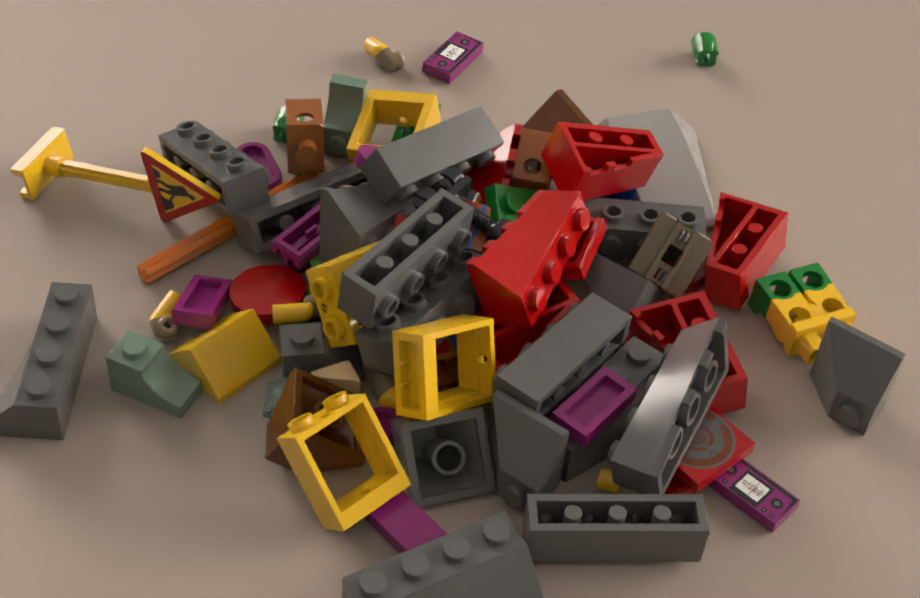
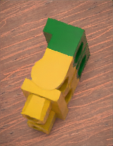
[748,262,857,365]

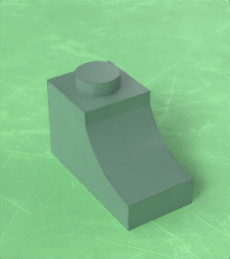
[323,74,367,159]
[106,330,203,418]

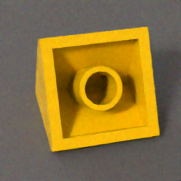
[168,309,281,404]

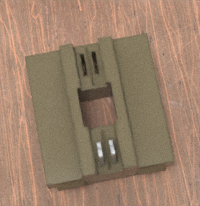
[628,212,715,297]

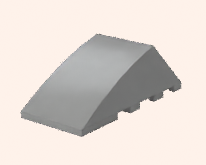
[598,108,716,232]

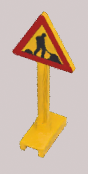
[11,127,222,222]

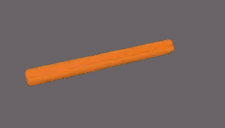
[137,173,319,284]

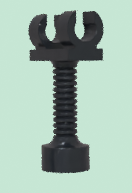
[413,166,508,243]

